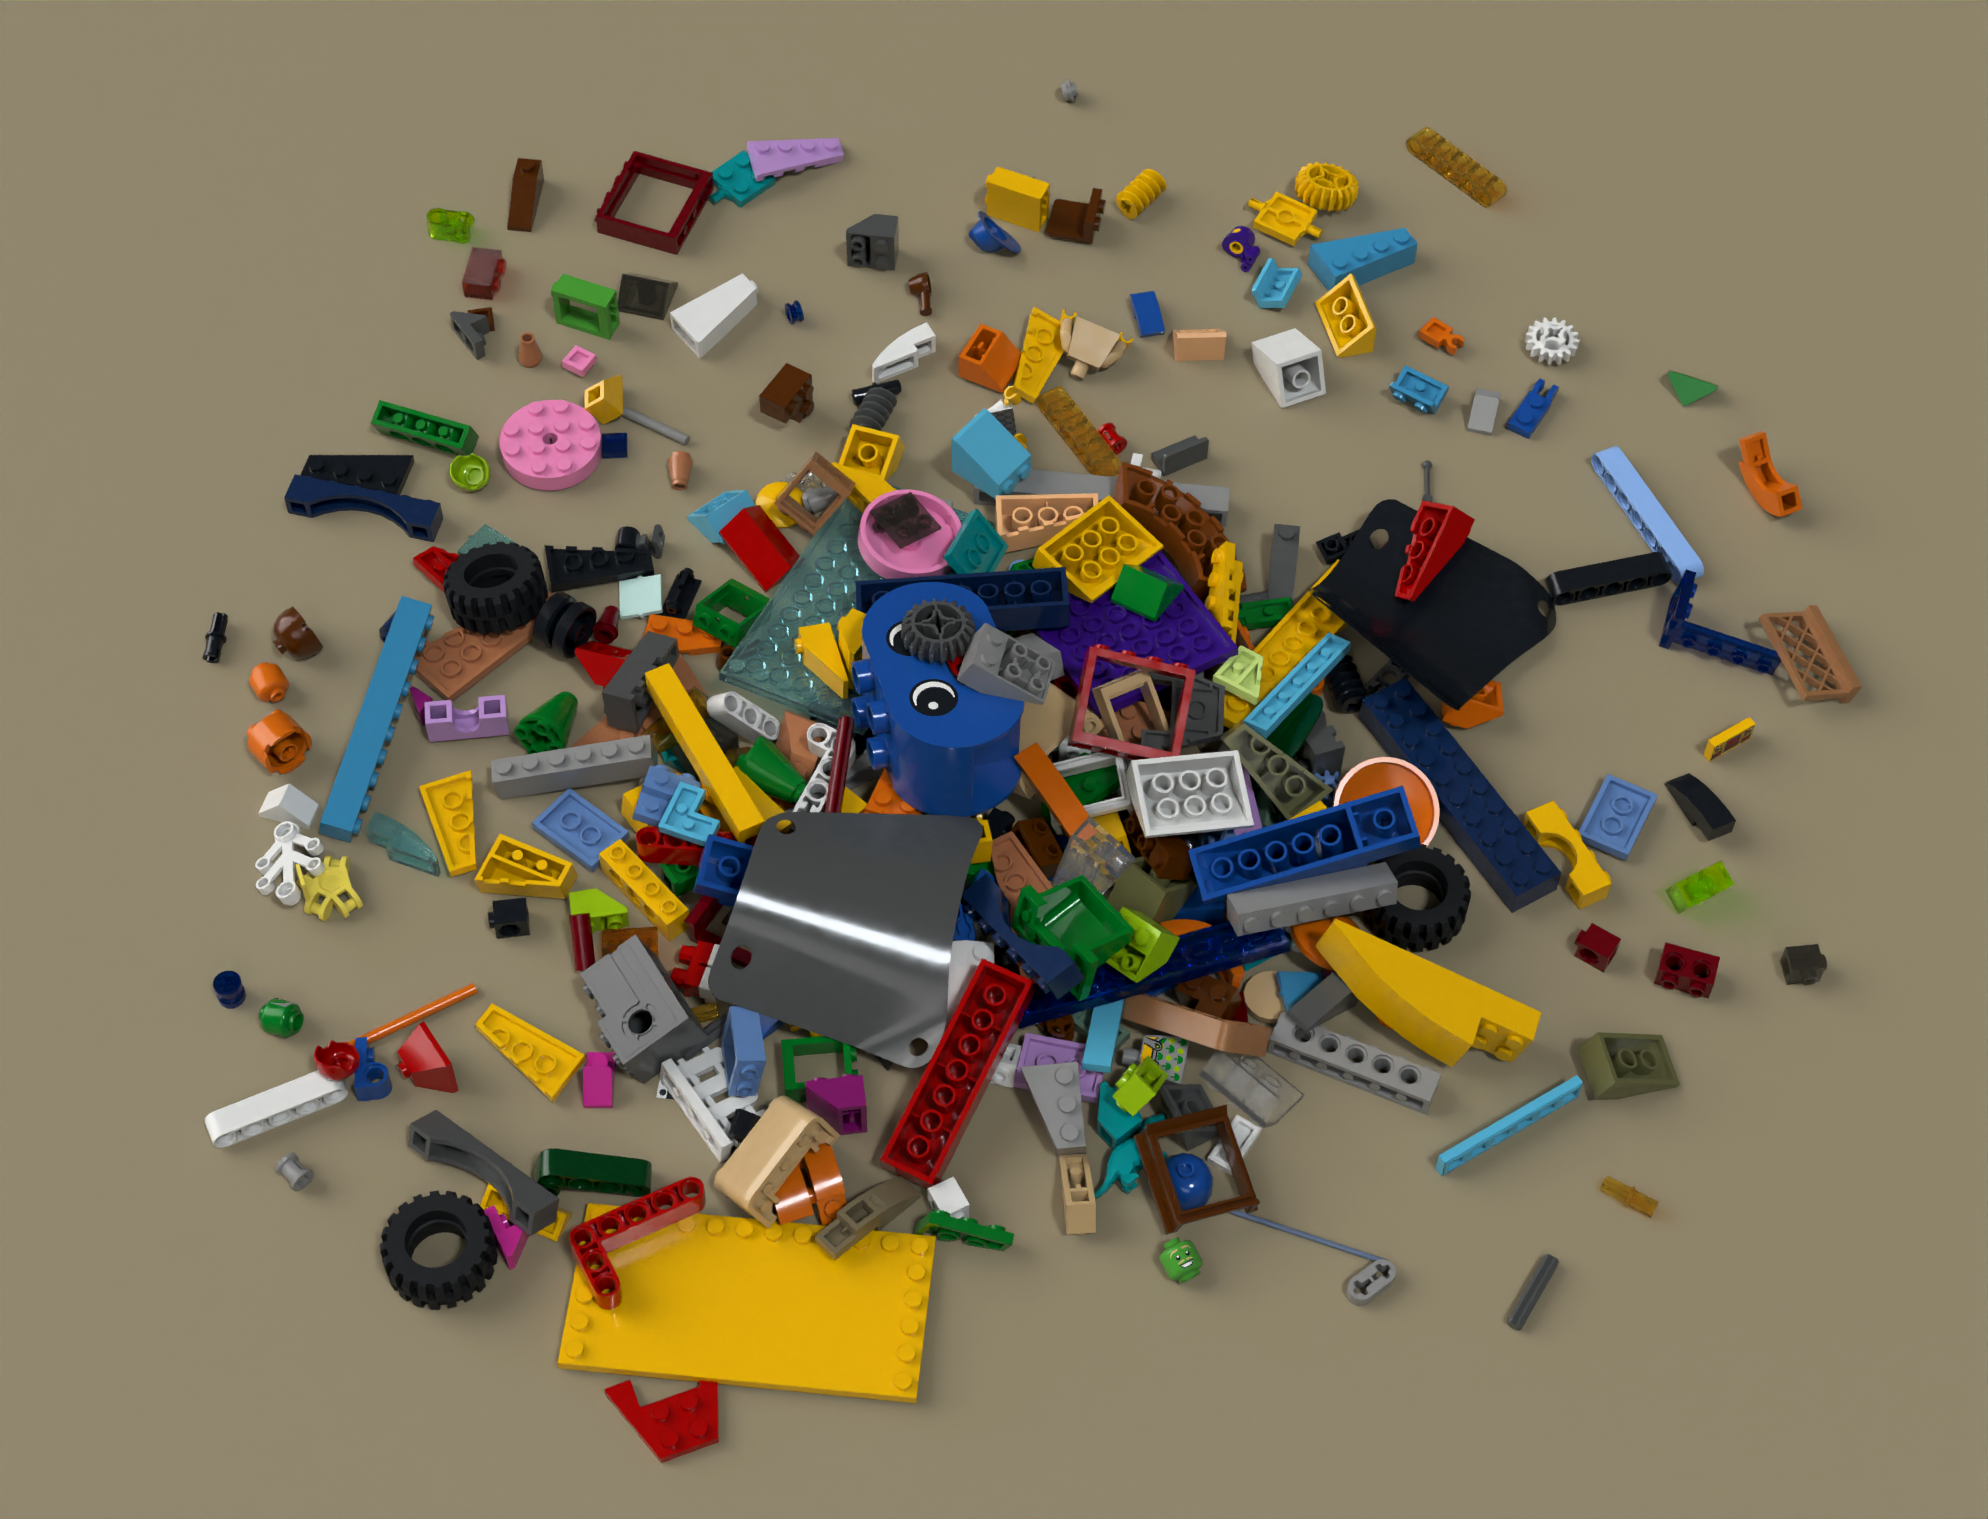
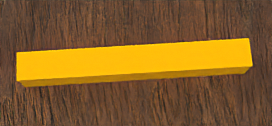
[645,663,765,844]

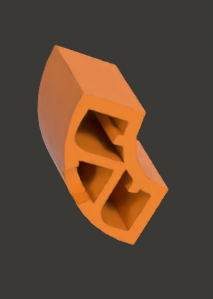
[772,1159,816,1225]

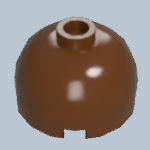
[273,606,323,659]

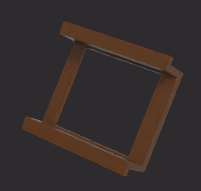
[1133,1104,1260,1235]

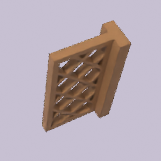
[1759,605,1862,703]

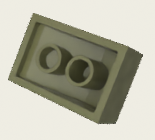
[1577,1032,1680,1099]

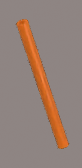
[347,983,478,1046]

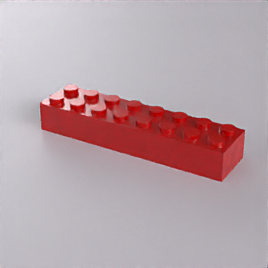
[880,958,1035,1190]

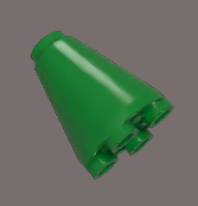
[514,692,578,754]
[735,736,807,804]

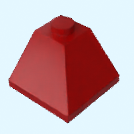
[574,641,633,690]
[397,1021,459,1093]

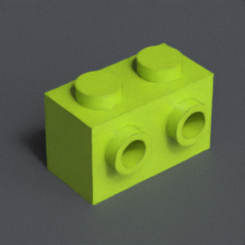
[1112,1055,1169,1116]

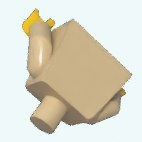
[1060,309,1133,380]

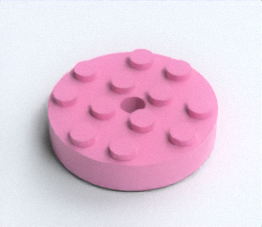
[500,400,602,491]
[858,489,962,579]

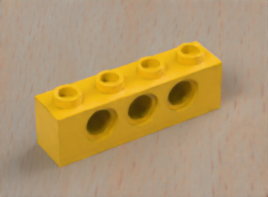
[599,839,690,942]

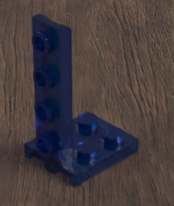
[1659,569,1781,675]

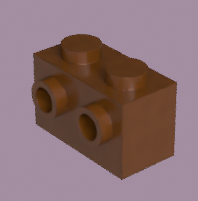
[1010,817,1067,878]

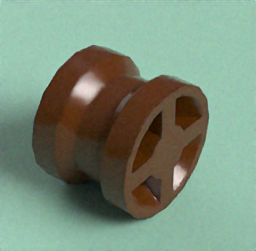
[1046,1011,1074,1042]

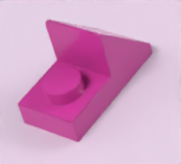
[583,1052,616,1108]
[484,1205,529,1270]

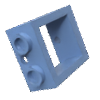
[720,1006,766,1097]

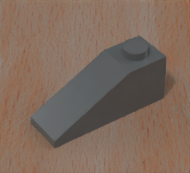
[1268,524,1300,603]
[1286,971,1359,1032]

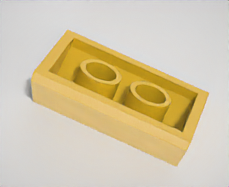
[1315,274,1376,358]

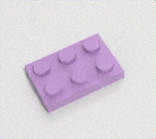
[1014,1033,1104,1103]

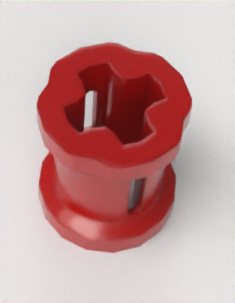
[1095,423,1127,456]

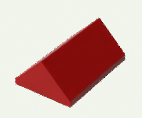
[719,505,806,593]

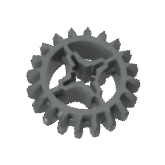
[901,598,975,665]

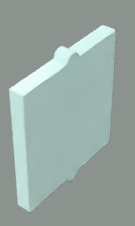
[619,574,663,620]

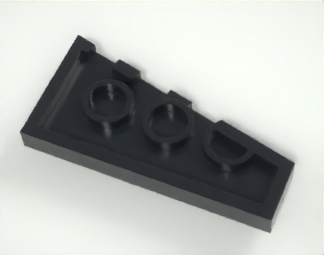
[301,455,415,495]
[544,545,655,592]

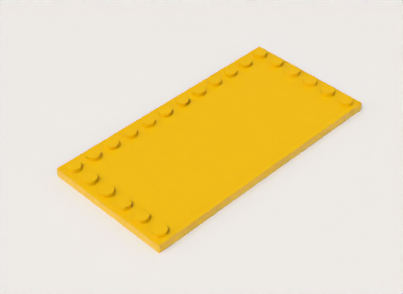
[557,1203,936,1403]

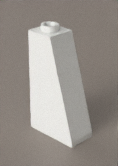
[670,273,758,359]

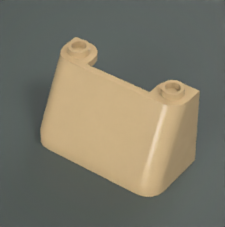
[1013,683,1105,799]
[714,1095,841,1229]

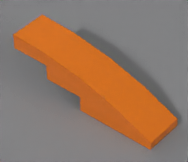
[1013,742,1098,846]

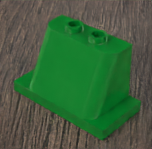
[1011,875,1134,1002]

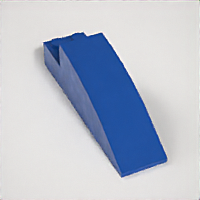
[1188,786,1421,903]

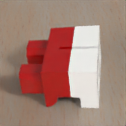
[670,941,732,1006]

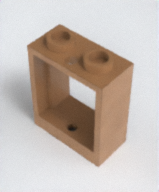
[775,452,856,535]

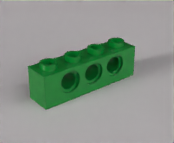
[371,400,479,456]

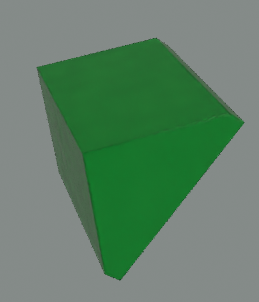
[1111,564,1184,622]

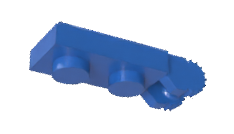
[1507,378,1559,439]

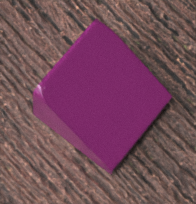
[410,686,433,726]

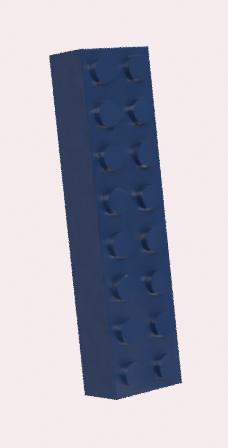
[855,567,1070,631]

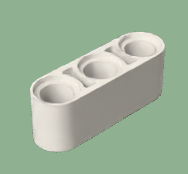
[707,691,781,743]

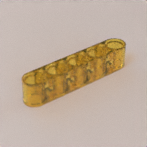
[1406,127,1507,208]
[1037,386,1121,477]

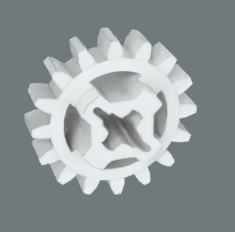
[1525,317,1579,365]

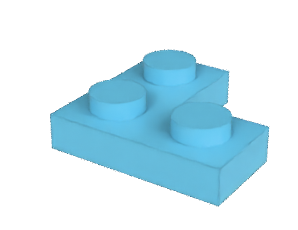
[658,781,721,846]

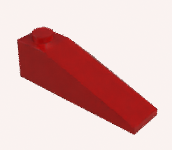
[1395,501,1475,602]

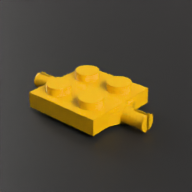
[1248,191,1323,246]

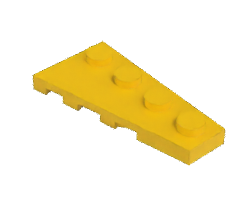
[1204,541,1235,633]
[419,770,477,877]
[475,1003,586,1103]

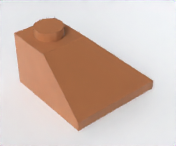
[776,710,825,784]

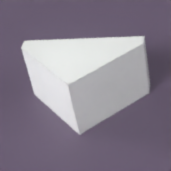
[258,783,320,829]

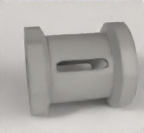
[275,1152,314,1191]

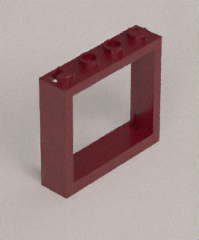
[595,151,714,255]

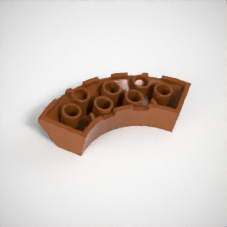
[1113,462,1247,600]

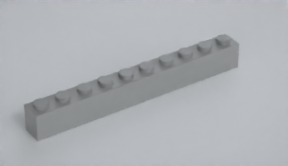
[974,469,1230,527]

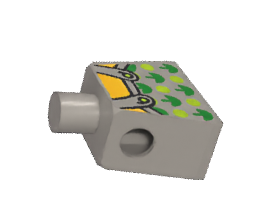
[1122,1035,1190,1091]

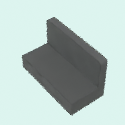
[1151,435,1209,476]

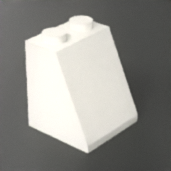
[1251,328,1326,408]

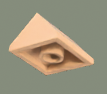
[1173,329,1226,361]

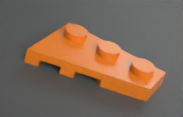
[643,614,724,656]

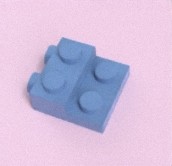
[632,765,701,827]

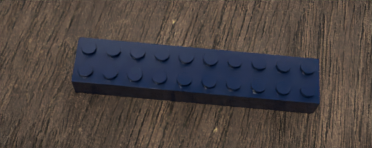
[1359,678,1561,913]

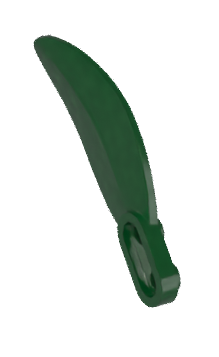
[1249,694,1323,798]

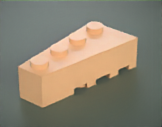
[995,493,1098,553]

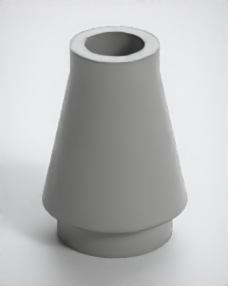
[802,487,838,513]

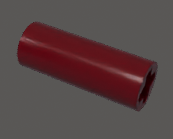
[569,913,595,971]

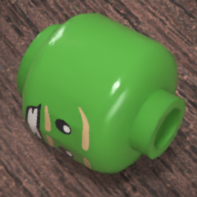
[1159,1237,1203,1284]

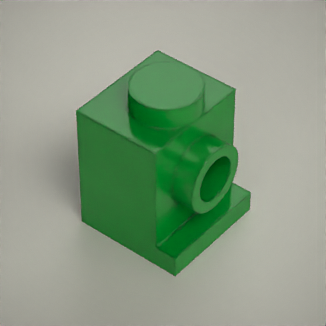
[660,863,698,897]

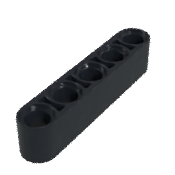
[1545,552,1672,606]

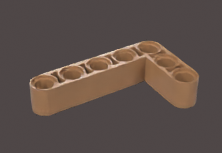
[1122,989,1272,1057]

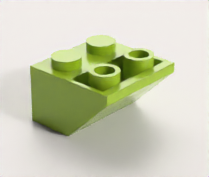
[1106,906,1180,983]

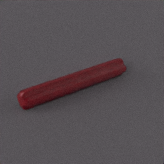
[825,716,855,813]

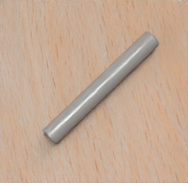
[622,407,690,445]

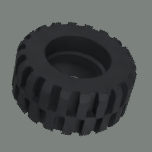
[443,542,548,635]
[1364,844,1471,952]
[380,1191,498,1310]

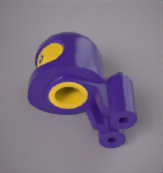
[1222,226,1261,272]

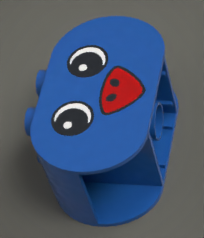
[851,582,1024,817]

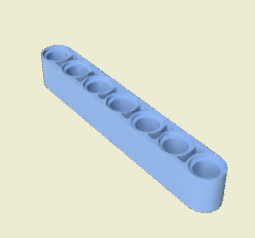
[1591,446,1704,585]

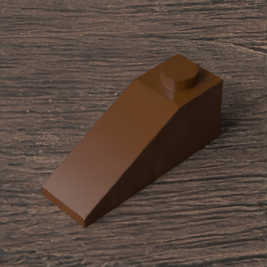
[507,158,544,232]

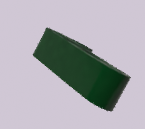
[533,1148,652,1197]

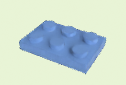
[1579,774,1658,861]
[532,788,630,873]

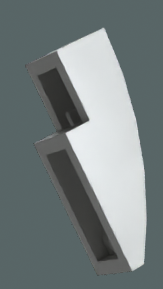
[872,322,936,383]

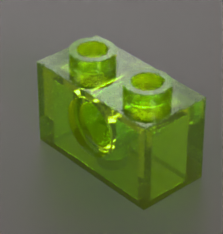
[1665,860,1735,914]

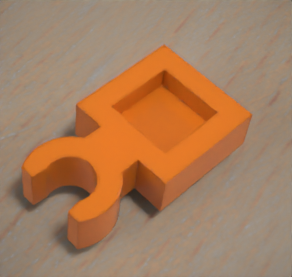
[1418,317,1465,355]

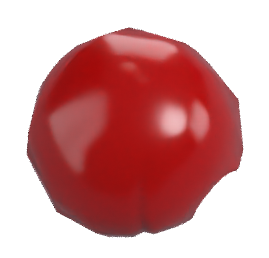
[313,1040,360,1081]

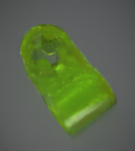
[427,208,475,243]

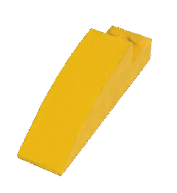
[1315,918,1542,1067]

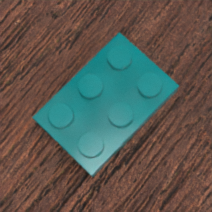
[943,509,1009,574]

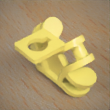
[295,855,363,921]

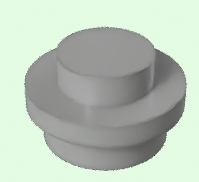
[1061,79,1078,102]

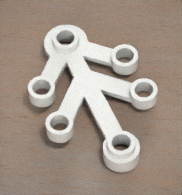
[255,821,325,906]

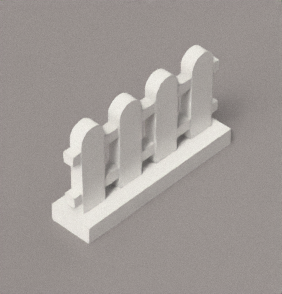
[659,1046,766,1163]

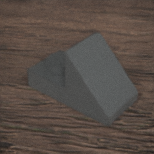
[450,311,490,360]

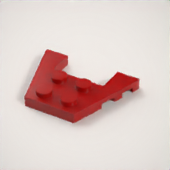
[605,1380,719,1463]

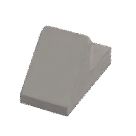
[1467,388,1501,436]

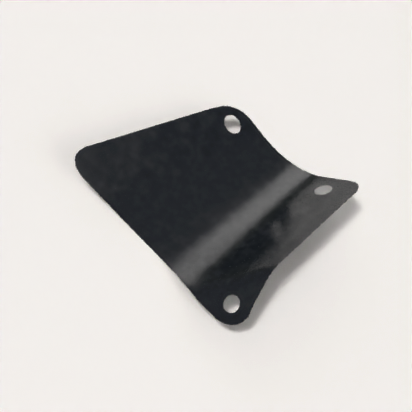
[1307,499,1556,711]

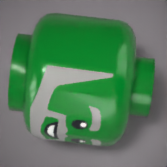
[259,998,304,1038]

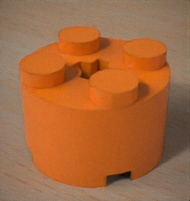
[247,709,312,774]

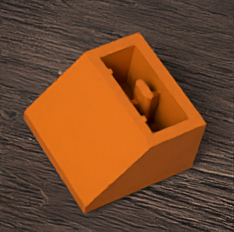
[958,323,1021,393]

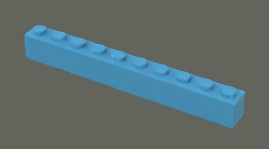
[319,595,435,843]

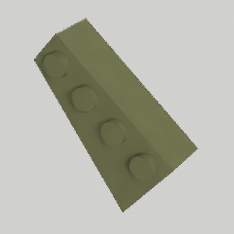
[1219,720,1333,820]

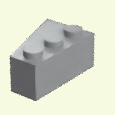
[1020,1062,1086,1156]

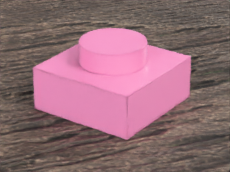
[562,345,597,377]

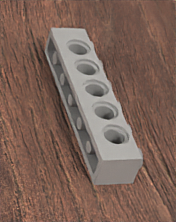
[1267,1012,1441,1115]

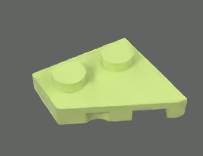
[1212,645,1263,705]

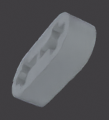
[1346,1259,1396,1306]

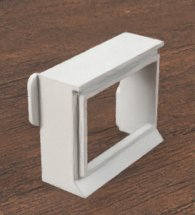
[1050,752,1134,835]

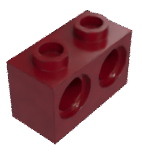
[1654,942,1720,999]

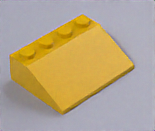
[1032,495,1163,603]

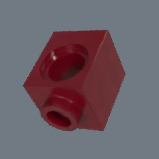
[1574,923,1621,973]

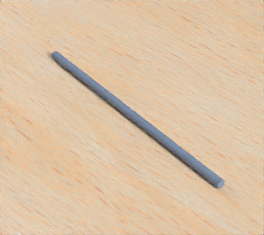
[1229,1210,1389,1261]

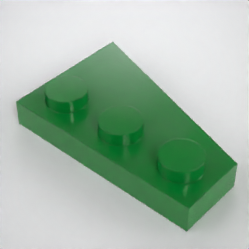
[913,1210,1014,1251]

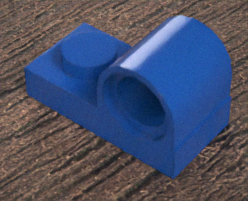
[354,1037,393,1101]

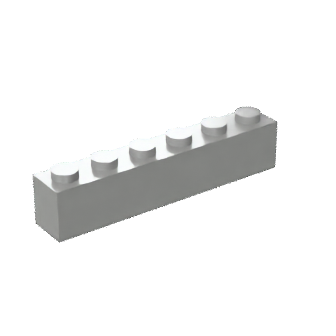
[492,735,658,800]
[1227,862,1398,936]

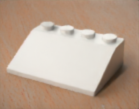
[1126,750,1254,838]

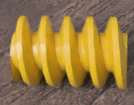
[1116,169,1166,219]

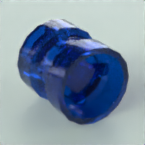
[213,971,246,1009]

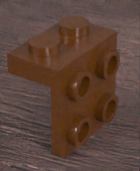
[1046,188,1106,244]

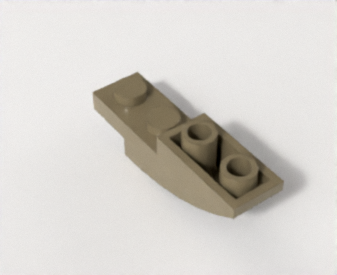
[815,1176,921,1260]

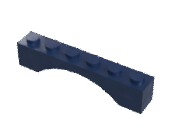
[284,474,443,542]
[962,874,1085,1000]

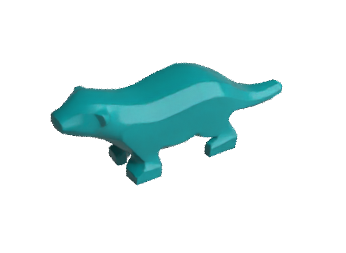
[1094,1114,1167,1199]

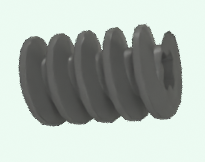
[850,387,897,431]

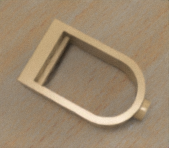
[1092,670,1170,761]

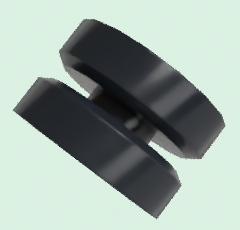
[533,592,597,659]

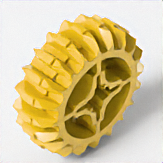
[1295,162,1359,212]

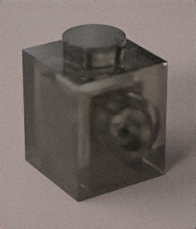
[1780,944,1827,985]

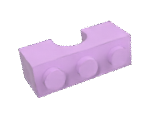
[424,695,510,742]

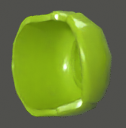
[449,453,491,492]

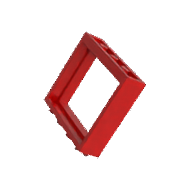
[1067,644,1196,760]

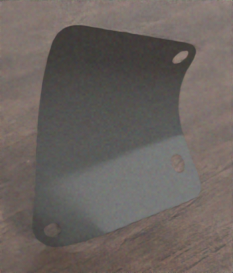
[708,812,983,1069]

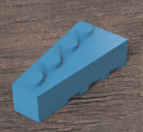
[1308,228,1418,291]

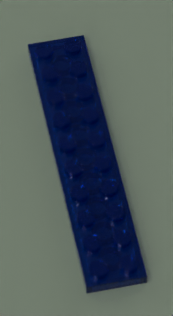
[1018,921,1291,1029]

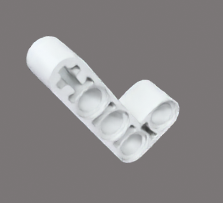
[793,723,856,829]

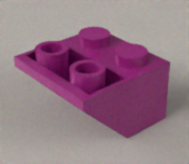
[805,1074,867,1135]

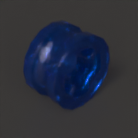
[785,300,804,324]

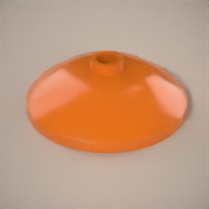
[1290,914,1361,971]

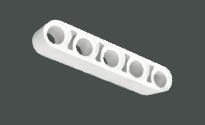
[204,1070,348,1148]

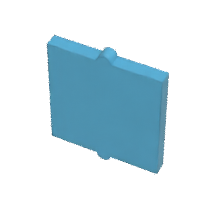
[1276,971,1323,1013]

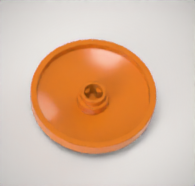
[1331,757,1440,864]

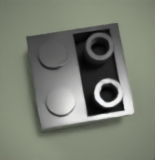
[846,214,899,271]

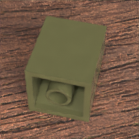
[1107,856,1198,924]

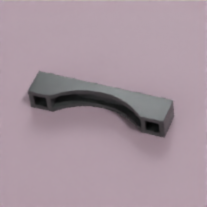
[408,1110,559,1236]

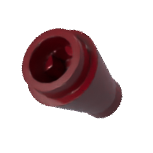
[593,605,620,644]

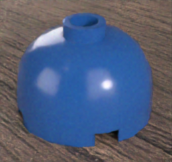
[1165,1153,1213,1211]

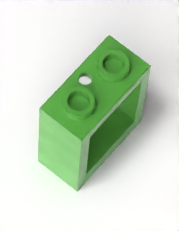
[551,274,620,340]

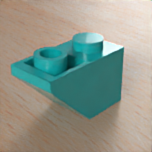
[1096,1081,1143,1150]

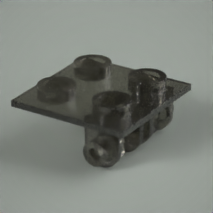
[870,492,942,549]

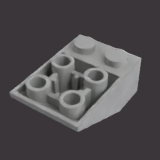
[957,623,1056,705]

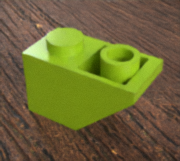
[569,888,630,933]

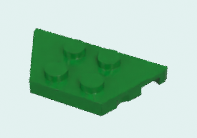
[1041,752,1128,834]

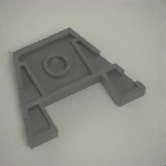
[1140,657,1225,751]

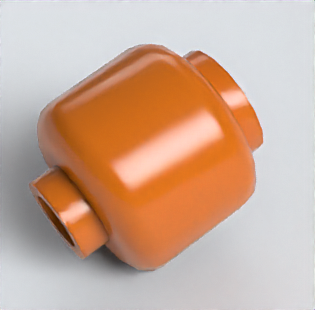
[249,662,289,702]

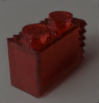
[462,247,506,300]

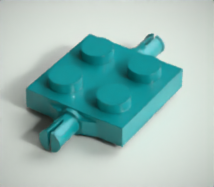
[708,150,775,208]

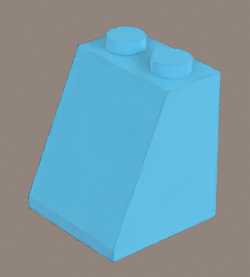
[952,408,1032,499]

